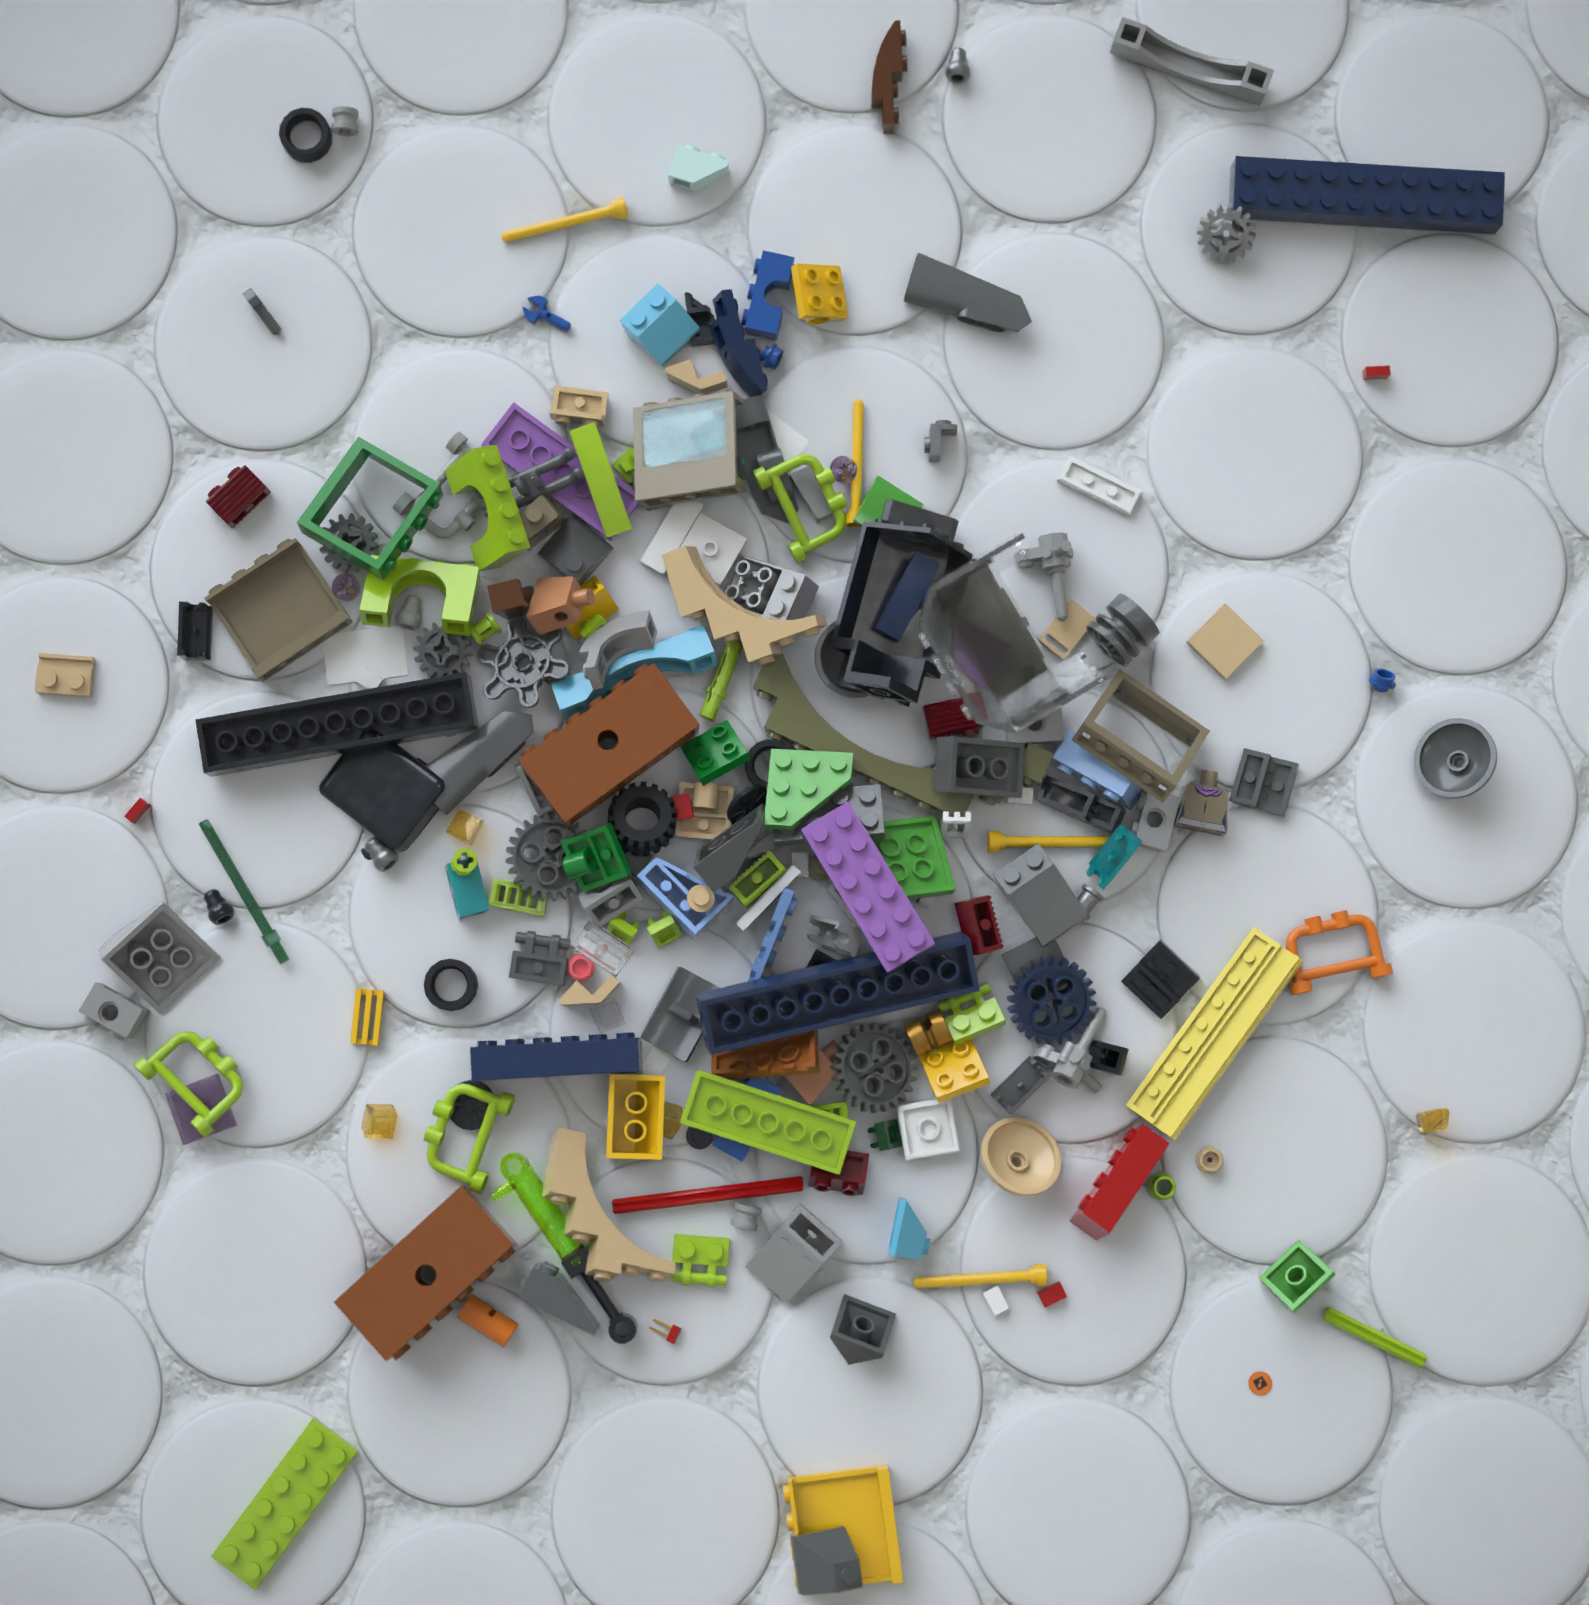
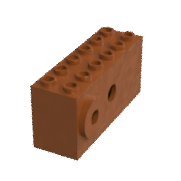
[519,663,700,829]
[334,1186,517,1361]

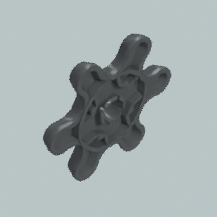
[477,616,569,708]

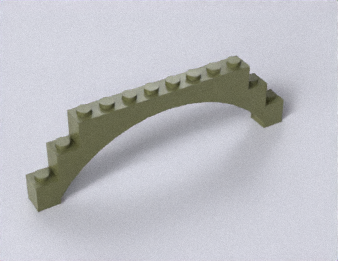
[742,645,1054,818]

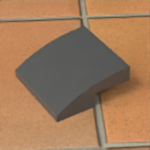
[1229,748,1299,817]
[1001,937,1068,996]

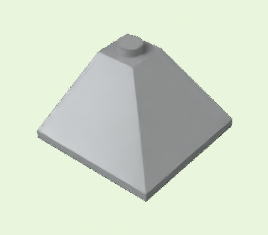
[98,901,221,1014]

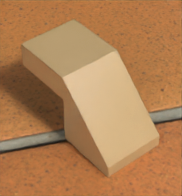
[665,359,727,394]
[558,975,621,1005]

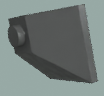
[537,513,614,585]
[791,1526,863,1595]

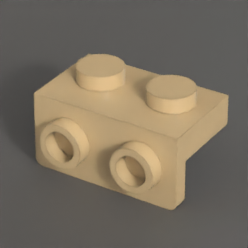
[549,386,609,428]

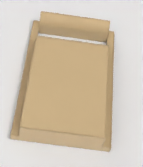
[1038,599,1096,660]

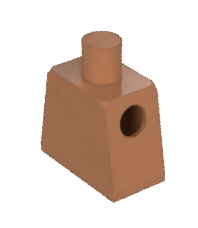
[526,576,595,635]
[785,1040,840,1105]

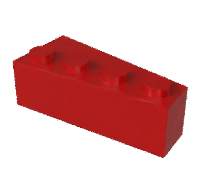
[1070,1123,1170,1241]

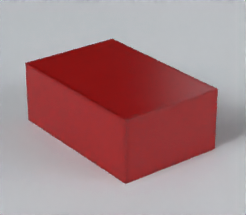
[1362,365,1391,380]
[672,793,695,821]
[124,798,151,824]
[1037,1281,1067,1308]

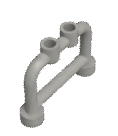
[393,431,487,539]

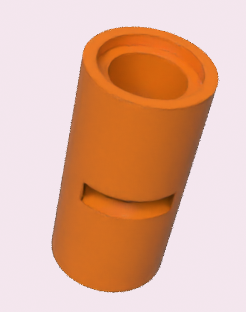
[457,1294,519,1348]

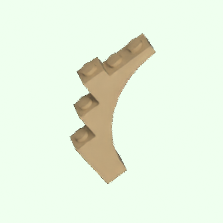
[662,546,828,666]
[542,1127,676,1282]

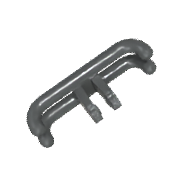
[475,448,584,518]

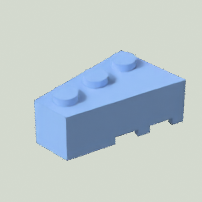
[1053,730,1144,811]
[635,857,734,939]

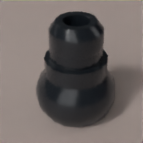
[204,889,234,925]

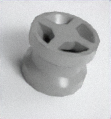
[331,106,359,136]
[730,1202,762,1231]

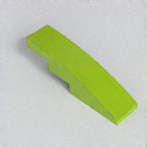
[569,422,632,538]

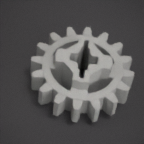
[1197,203,1256,264]

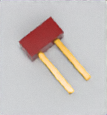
[649,1319,682,1344]

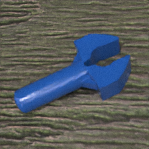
[522,296,571,332]

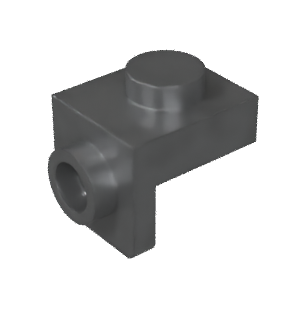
[924,420,958,462]

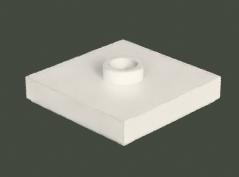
[680,513,747,587]
[896,1099,960,1161]

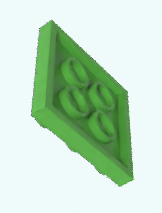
[872,815,956,900]

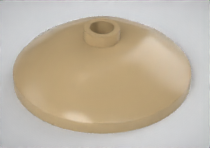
[981,1117,1061,1196]

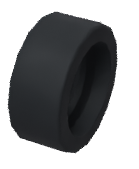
[279,108,332,163]
[745,739,791,789]
[423,959,478,1011]

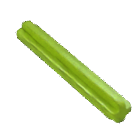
[1322,1307,1427,1368]

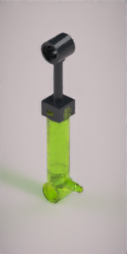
[491,1152,638,1344]

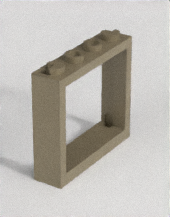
[1071,669,1210,803]

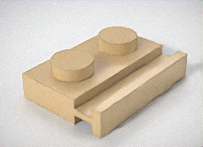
[35,653,95,697]

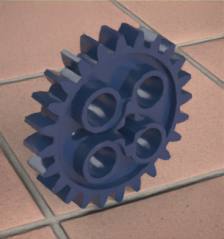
[1006,956,1097,1045]

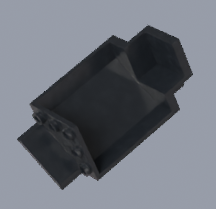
[830,499,973,707]

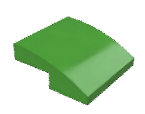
[852,475,923,527]

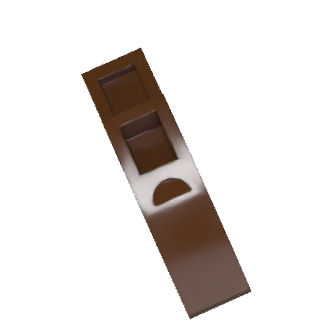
[871,20,907,134]

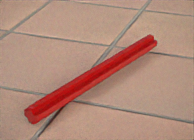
[612,1176,804,1214]

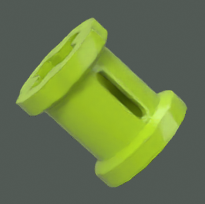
[471,612,503,647]
[451,848,477,876]

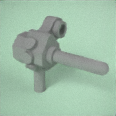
[1013,532,1073,621]
[1033,1007,1107,1093]

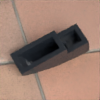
[1035,775,1126,834]

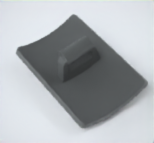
[640,966,720,1062]

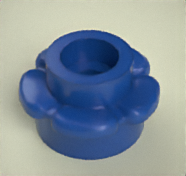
[761,343,784,370]
[1369,669,1396,692]

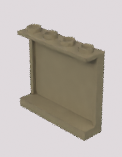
[204,538,353,682]

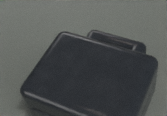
[319,730,445,860]

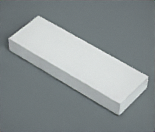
[1057,455,1142,516]
[640,501,704,576]
[736,865,802,931]

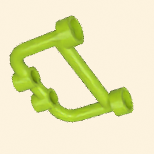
[753,454,848,564]
[134,1031,243,1138]
[424,1083,516,1194]

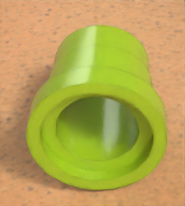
[1147,1172,1176,1200]

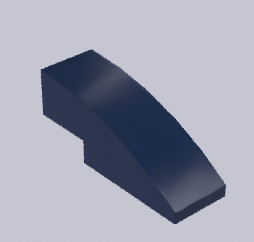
[874,551,941,642]

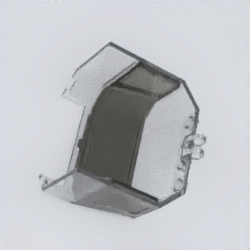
[917,533,1108,734]

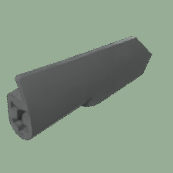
[904,253,1032,332]
[713,395,799,524]
[426,711,534,816]

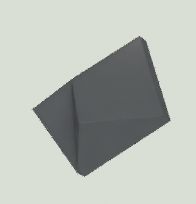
[830,1294,896,1365]

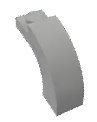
[579,610,657,690]

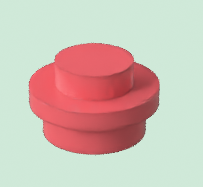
[567,954,595,982]

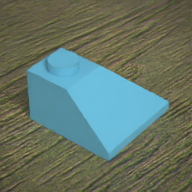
[888,1197,931,1260]

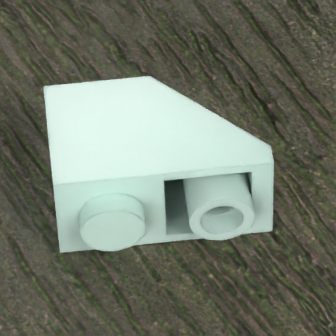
[668,145,730,191]

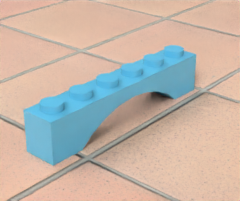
[551,626,719,722]

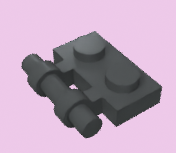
[509,931,571,986]

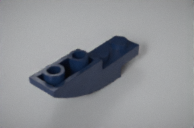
[709,289,768,397]

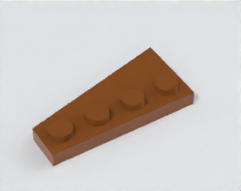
[711,1030,819,1080]

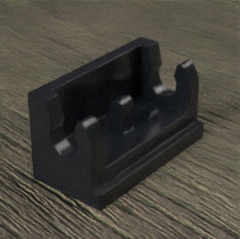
[177,601,213,660]

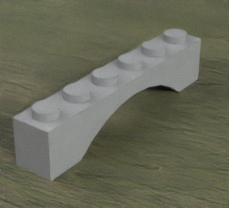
[1110,17,1274,106]

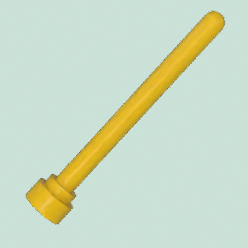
[502,197,629,242]
[845,399,864,528]
[987,831,1110,853]
[913,1264,1047,1288]

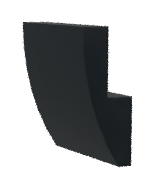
[1121,939,1200,1019]

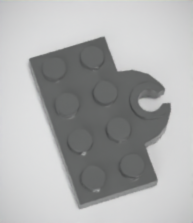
[773,782,885,847]

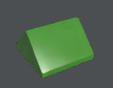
[1259,1240,1335,1313]

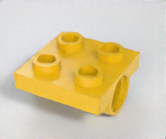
[791,263,848,325]
[919,1039,990,1103]

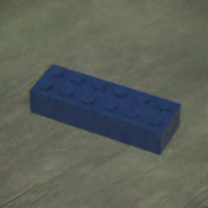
[470,1032,643,1081]

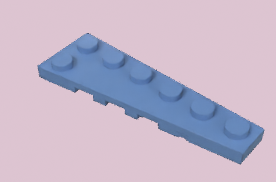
[748,887,798,981]

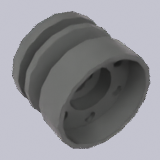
[1086,594,1160,667]

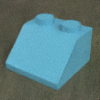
[620,283,700,367]

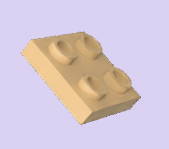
[675,782,734,840]

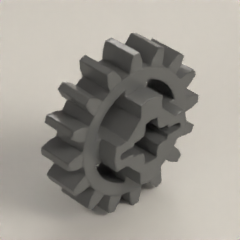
[319,513,379,573]
[413,622,473,678]

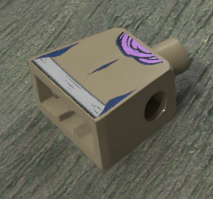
[519,495,567,552]
[1173,770,1228,836]

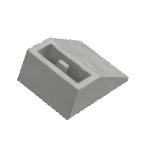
[723,554,819,620]
[745,1203,842,1303]

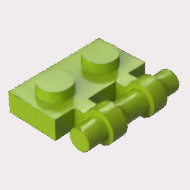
[937,982,1006,1046]
[671,1234,730,1288]

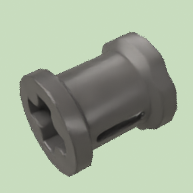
[1077,884,1104,920]

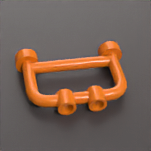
[1286,910,1394,996]

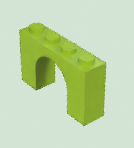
[445,444,531,572]
[359,555,481,636]

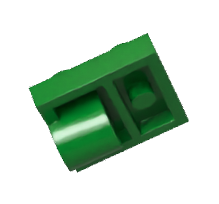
[680,720,751,786]
[561,822,632,892]

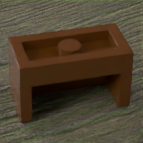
[487,579,534,620]

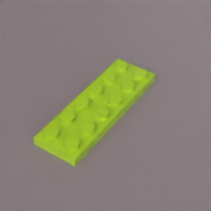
[680,1069,857,1175]
[211,1417,359,1590]

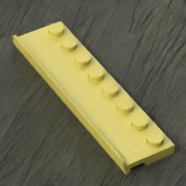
[1126,927,1303,1141]

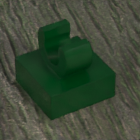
[867,1119,902,1151]

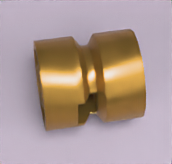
[903,1009,953,1057]

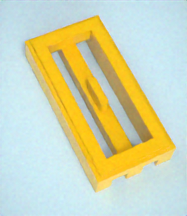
[350,988,385,1046]

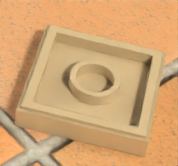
[1186,603,1264,680]

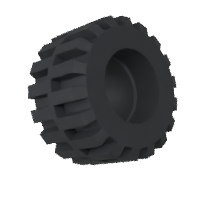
[608,782,677,857]

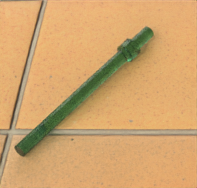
[198,819,289,965]

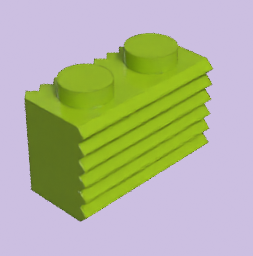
[729,851,787,908]

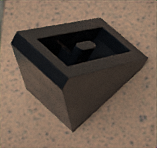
[1088,1040,1129,1076]

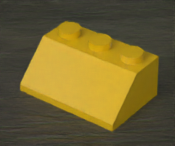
[606,1074,665,1160]

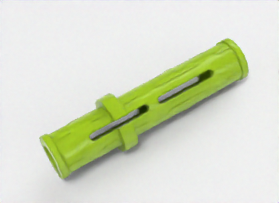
[699,641,743,722]

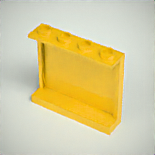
[783,1464,903,1596]

